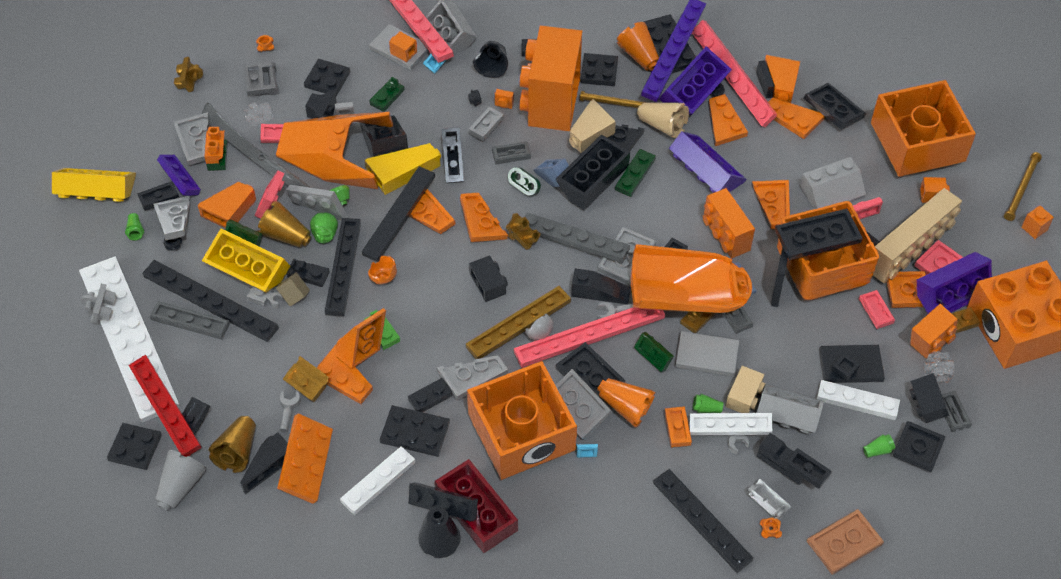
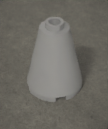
[155,450,206,511]

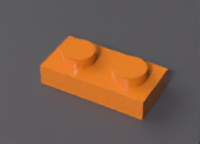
[664,406,692,448]

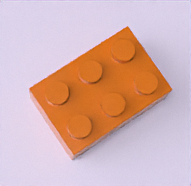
[703,188,755,259]

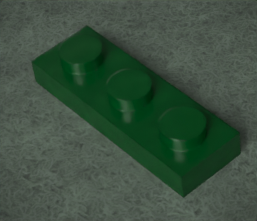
[615,149,656,197]

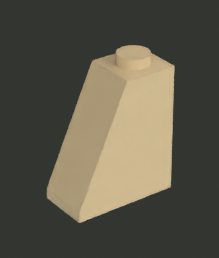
[569,99,616,153]

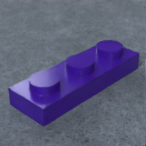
[157,154,201,196]

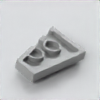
[286,185,348,220]

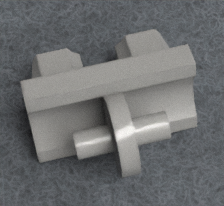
[81,283,116,323]

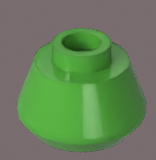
[329,185,350,206]

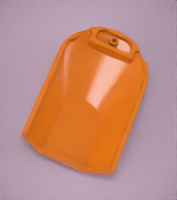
[630,244,752,313]

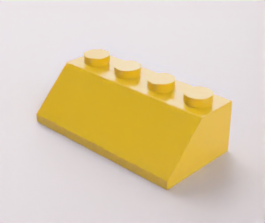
[52,168,136,201]
[202,229,290,293]

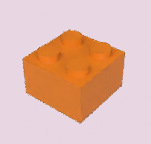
[910,304,958,360]

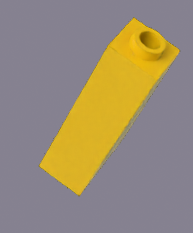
[365,143,441,195]

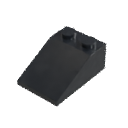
[360,115,408,157]

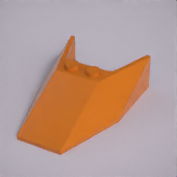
[276,112,393,190]

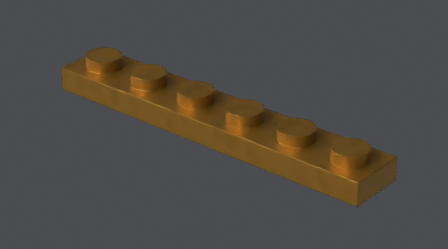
[466,286,571,359]

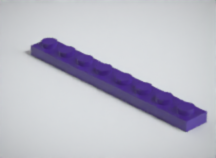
[641,0,706,102]

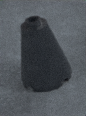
[418,507,461,559]

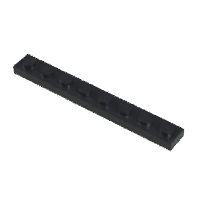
[142,260,279,342]

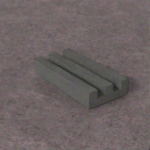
[492,141,531,164]
[942,391,972,432]

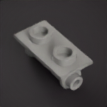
[748,479,791,521]

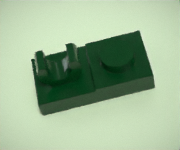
[369,77,405,112]
[225,219,262,247]
[634,332,674,372]

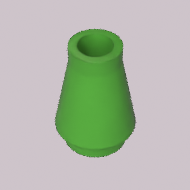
[125,213,144,240]
[692,393,723,413]
[863,434,895,458]

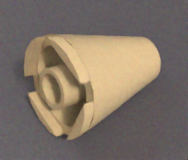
[637,103,689,138]

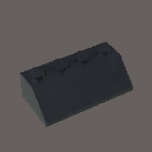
[556,134,630,210]

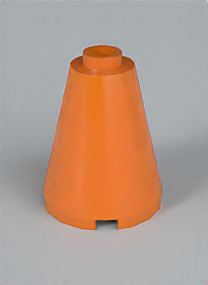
[617,22,659,71]
[597,378,656,428]

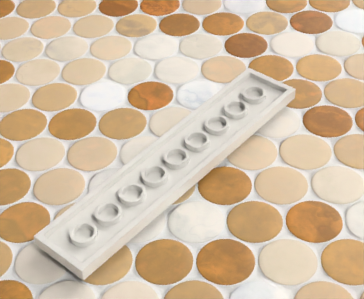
[79,257,180,423]

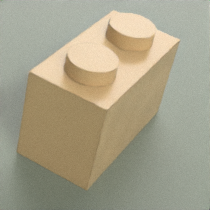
[726,366,766,413]

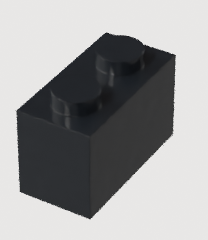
[469,255,508,302]
[909,373,950,423]

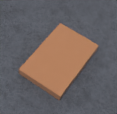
[807,509,884,575]

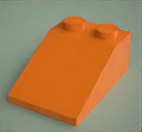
[335,308,386,369]

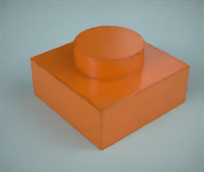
[495,89,514,109]

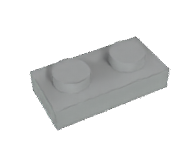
[469,107,504,141]

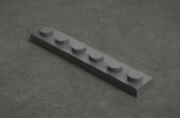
[525,213,630,263]

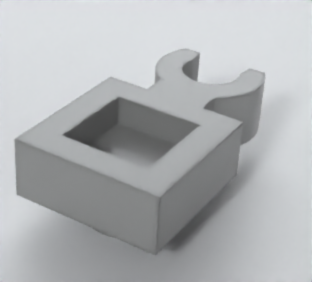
[247,287,284,308]

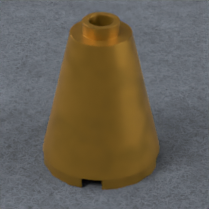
[257,201,312,248]
[208,416,256,473]

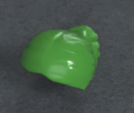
[310,212,338,244]

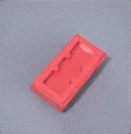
[260,124,284,143]
[853,197,883,219]
[859,290,895,329]

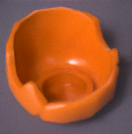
[368,256,397,285]

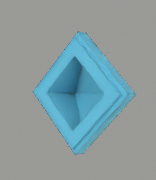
[423,54,446,74]
[576,444,598,458]

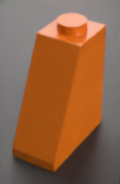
[765,55,800,103]
[198,182,256,228]

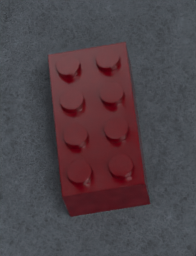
[435,459,518,553]

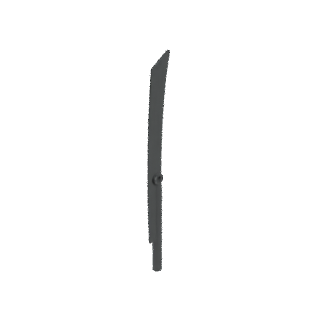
[201,103,311,188]

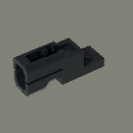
[757,433,832,489]

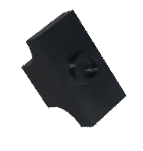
[305,90,337,119]

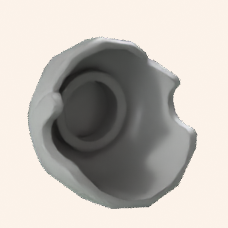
[525,314,554,341]

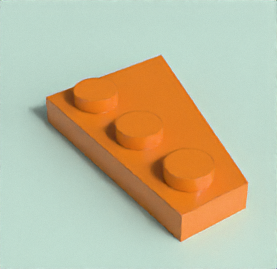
[708,94,748,146]
[752,180,790,229]
[409,189,456,234]
[460,193,508,242]
[317,345,373,404]

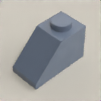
[534,158,569,187]

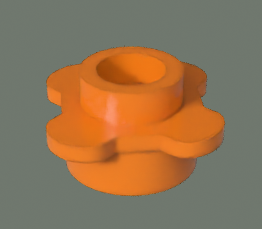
[256,35,274,52]
[760,518,782,539]

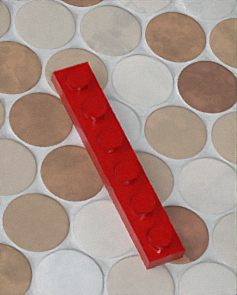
[128,354,202,457]

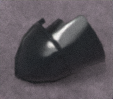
[473,41,508,78]

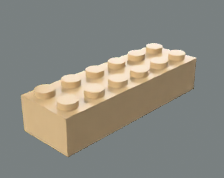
[873,188,962,283]

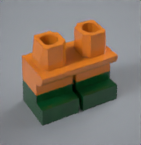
[204,127,228,171]

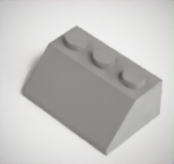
[426,0,477,54]
[800,157,866,209]
[757,384,824,434]

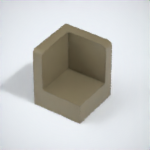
[276,272,310,306]

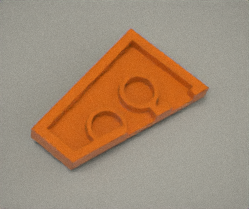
[768,98,825,139]

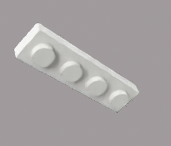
[817,380,900,420]
[690,413,772,435]
[340,447,415,515]

